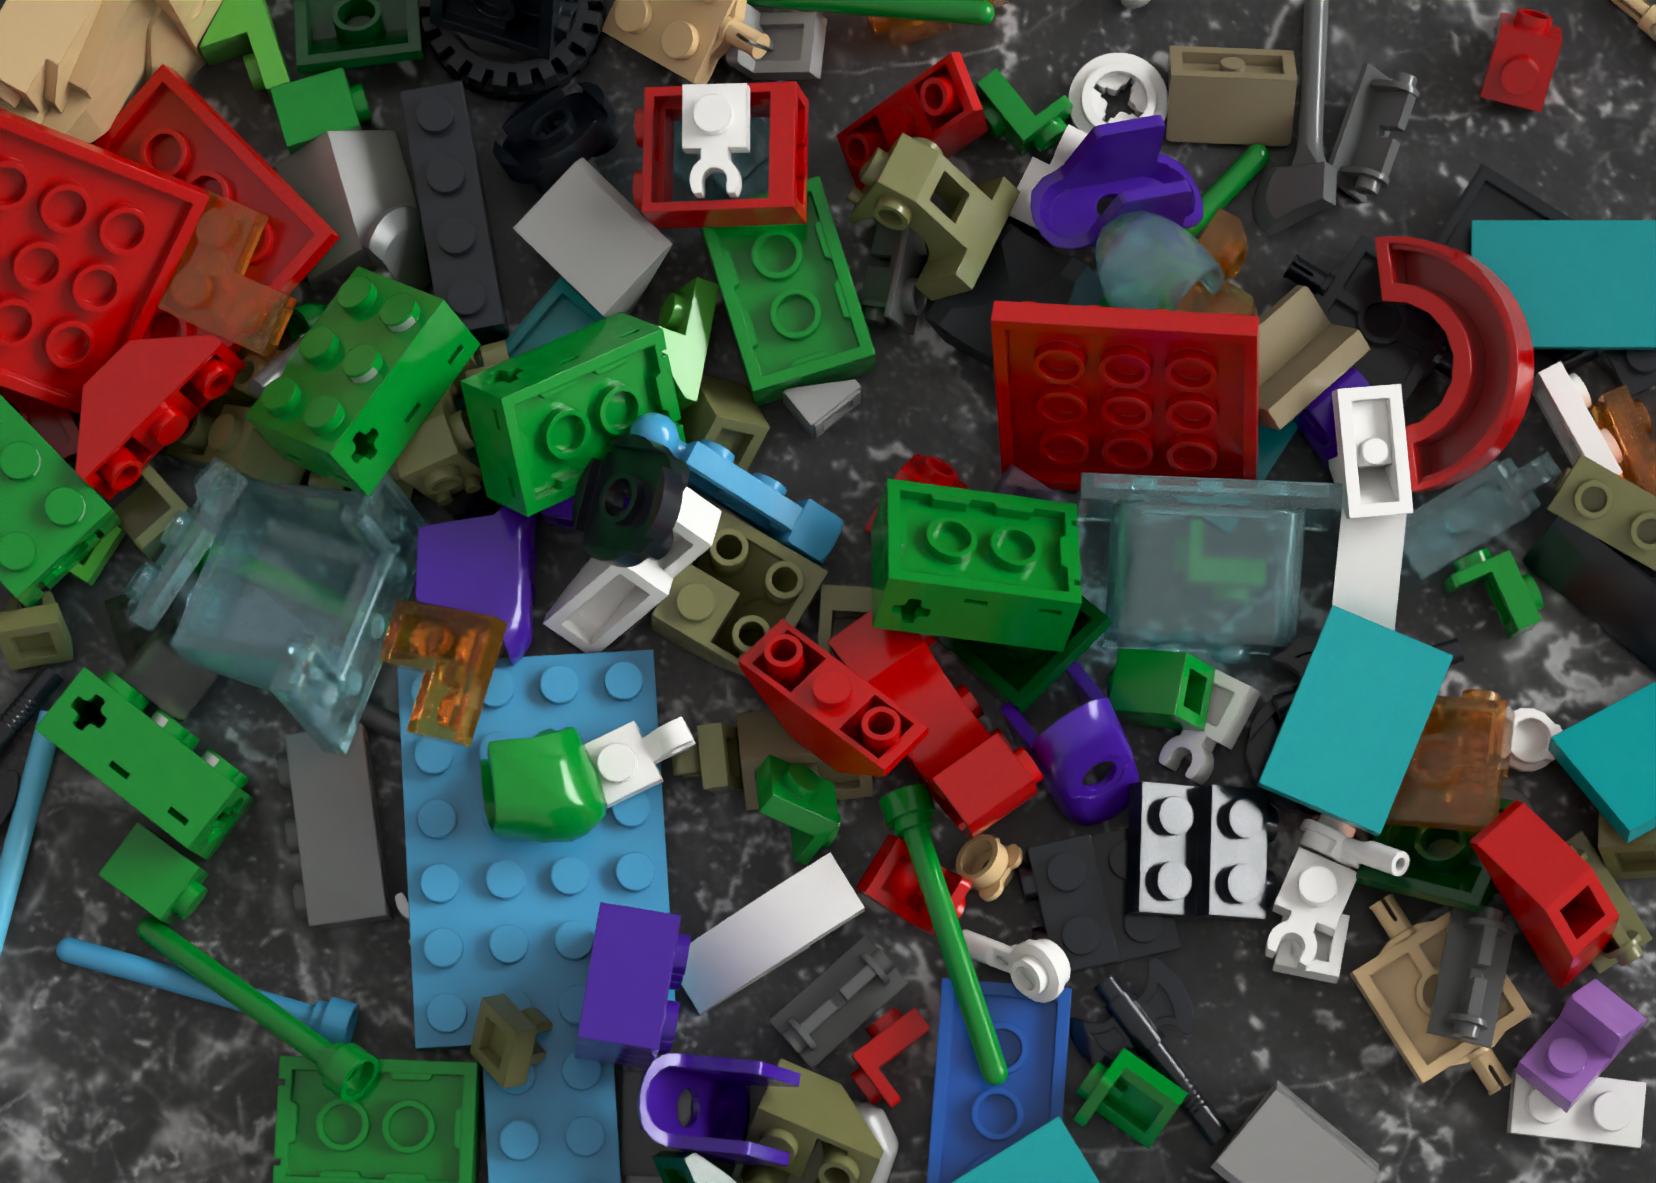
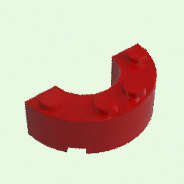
[1374,236,1534,493]
[827,610,1044,840]

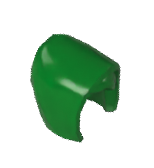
[479,727,607,843]

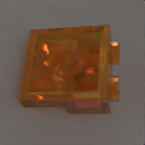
[1385,689,1515,832]

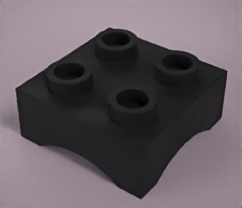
[924,222,1108,369]

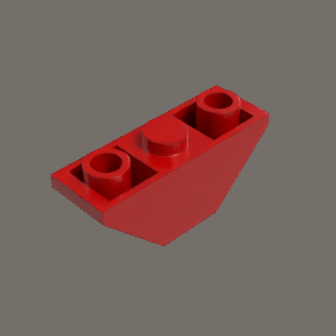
[836,52,988,190]
[75,334,246,501]
[738,619,929,777]
[1469,800,1620,989]

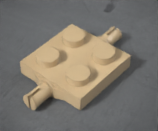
[602,0,770,84]
[1349,893,1532,1096]

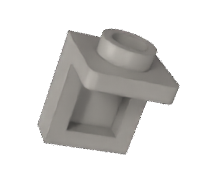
[726,4,827,80]

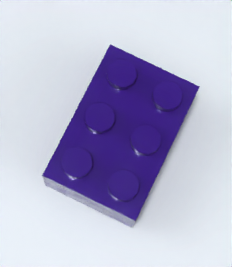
[575,902,691,1069]

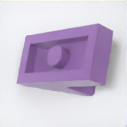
[1515,979,1647,1113]

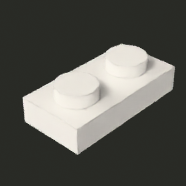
[1531,361,1623,476]
[1507,1068,1646,1148]

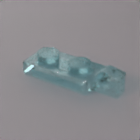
[1403,451,1562,583]
[124,457,248,631]

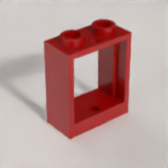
[633,81,809,229]

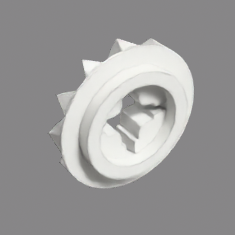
[1068,53,1168,134]

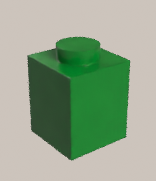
[270,67,372,155]
[1107,648,1216,731]
[98,822,210,925]

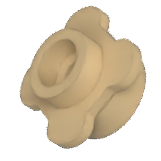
[955,834,1023,902]

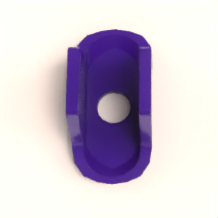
[1030,115,1203,250]
[415,505,537,666]
[999,661,1140,826]
[637,1053,801,1167]

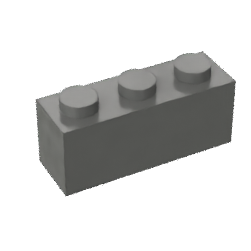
[276,723,393,932]

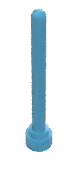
[56,937,359,1044]

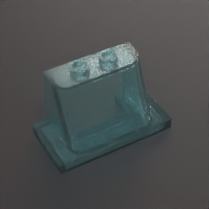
[170,471,428,755]
[1075,473,1343,664]

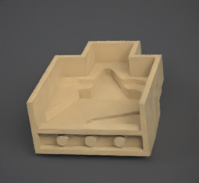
[0,0,223,143]

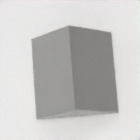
[275,130,427,285]
[513,157,673,318]
[1211,1080,1379,1183]

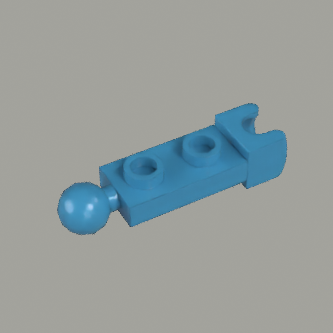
[629,413,844,565]

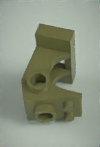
[846,133,1020,301]
[388,351,484,506]

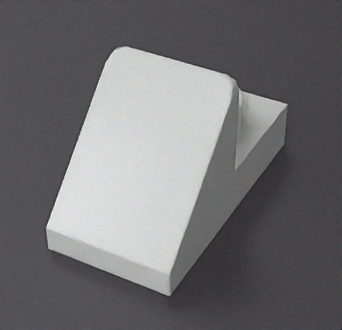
[1328,384,1414,519]

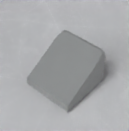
[782,379,861,438]

